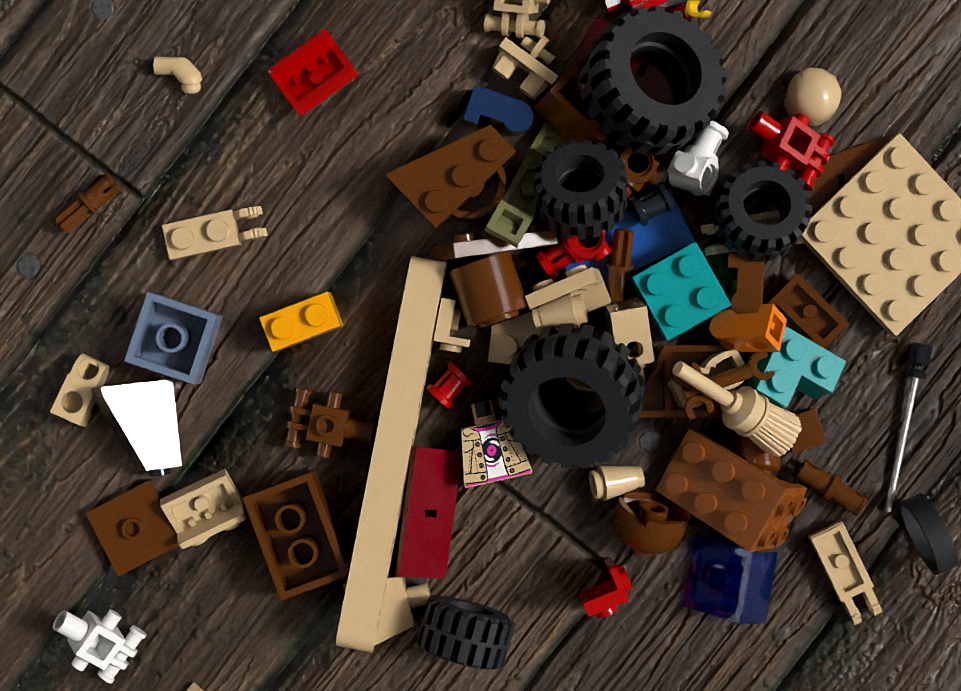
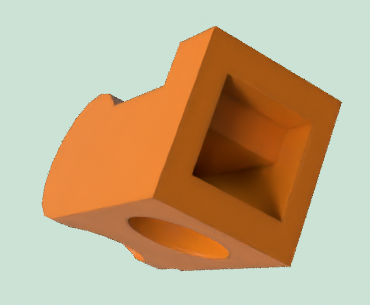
[709,304,787,352]

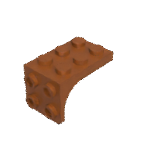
[655,428,807,552]

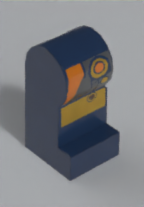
[463,85,534,135]

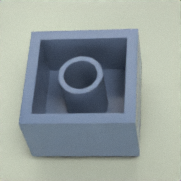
[124,292,223,384]

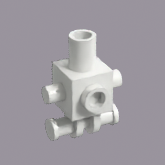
[53,609,147,684]

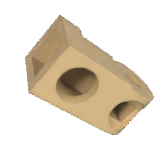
[50,353,110,427]

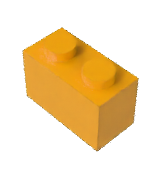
[260,292,344,352]

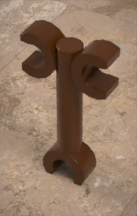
[671,352,775,420]

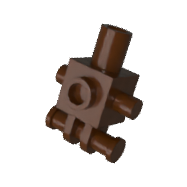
[282,387,375,458]

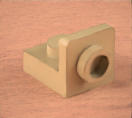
[433,298,471,353]

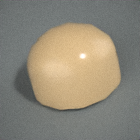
[784,67,841,126]

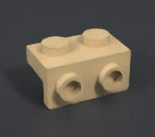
[525,264,611,313]
[160,469,246,549]

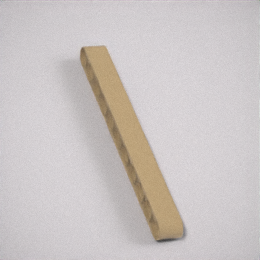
[336,256,447,653]

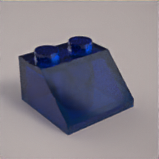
[683,536,778,624]

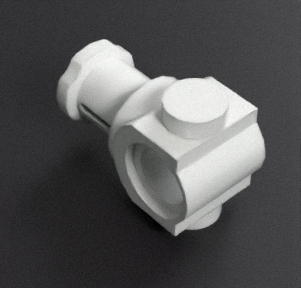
[667,121,729,196]

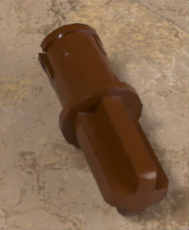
[54,173,122,233]
[605,228,634,302]

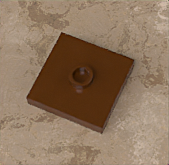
[85,479,179,577]

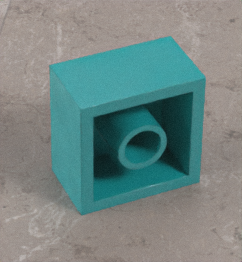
[629,242,731,341]

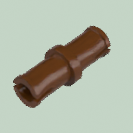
[794,459,868,516]

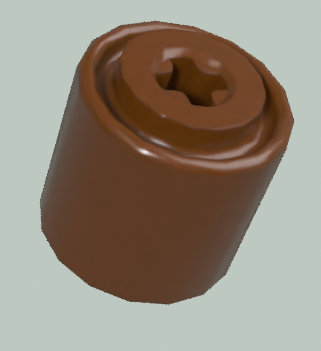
[449,251,528,329]

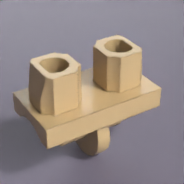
[492,36,558,100]

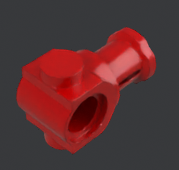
[535,230,612,280]

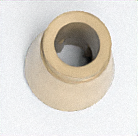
[532,293,588,330]
[589,465,645,501]

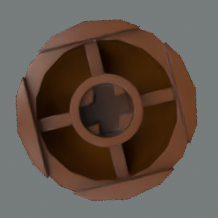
[615,490,690,557]

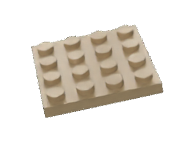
[800,133,961,337]

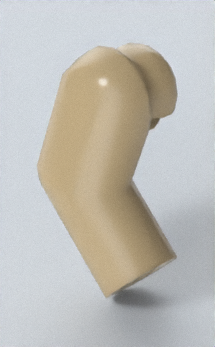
[153,57,202,94]

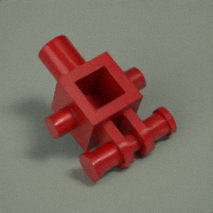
[748,111,834,191]

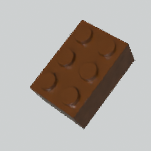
[243,469,351,601]

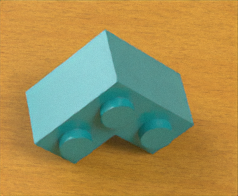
[743,326,846,408]

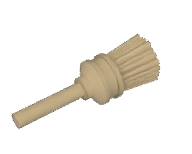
[672,361,802,457]

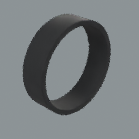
[899,493,959,575]

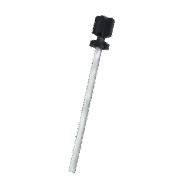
[884,342,933,512]

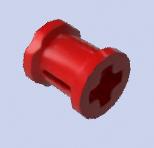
[426,361,473,409]

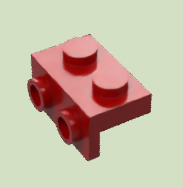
[268,29,359,117]
[579,557,632,619]

